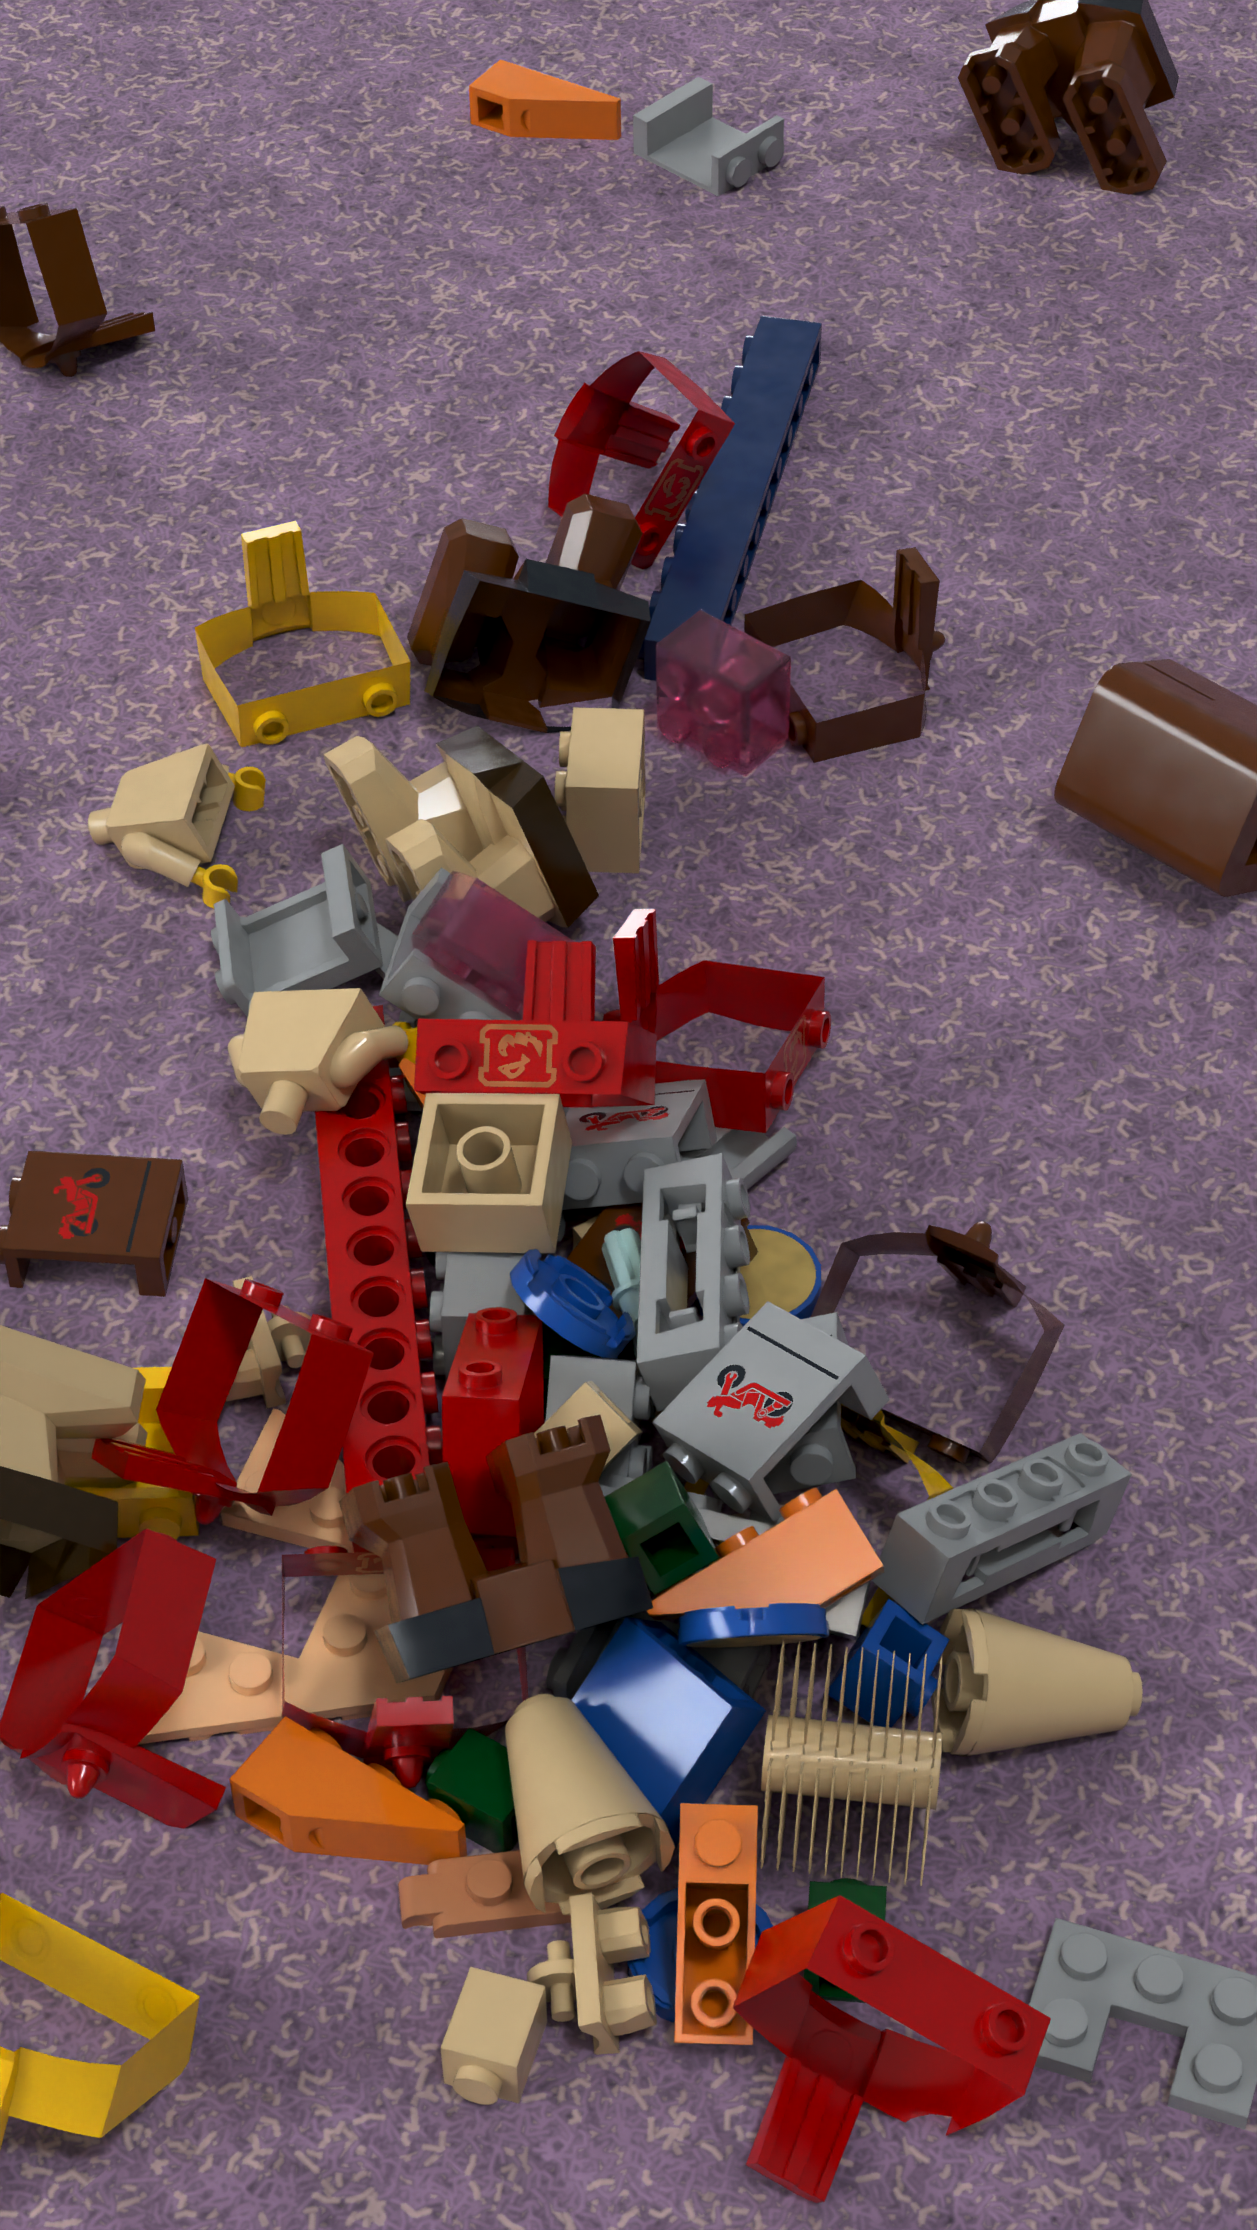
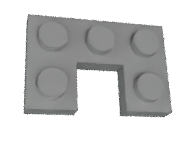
[1029,1918,1257,2130]

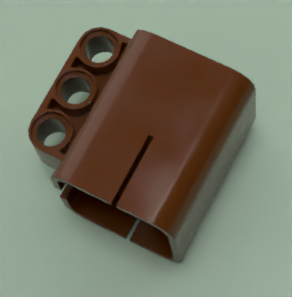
[1054,659,1257,897]

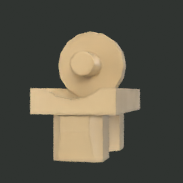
[226,1276,312,1408]
[527,1892,657,2055]

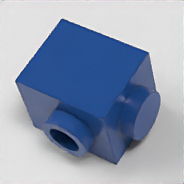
[828,1598,950,1727]

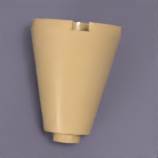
[931,1608,1143,1757]
[505,1694,675,1915]

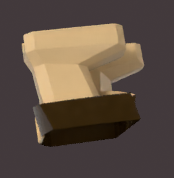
[324,725,599,928]
[0,1325,147,1599]

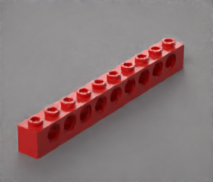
[315,1005,443,1552]

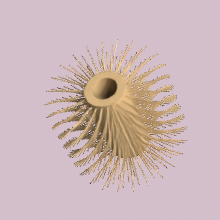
[760,1640,943,1886]

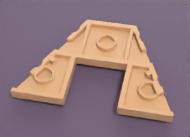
[138,1408,453,1745]

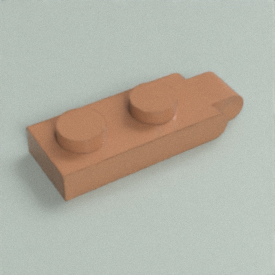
[398,1850,608,1939]

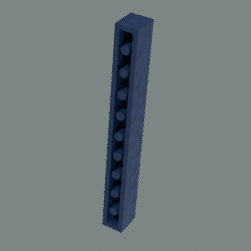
[637,316,822,688]

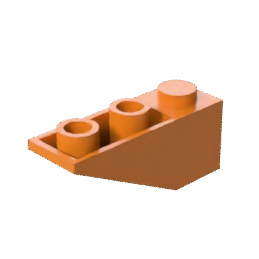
[469,59,621,140]
[646,1487,884,1621]
[229,1716,467,1865]
[674,1803,758,2045]

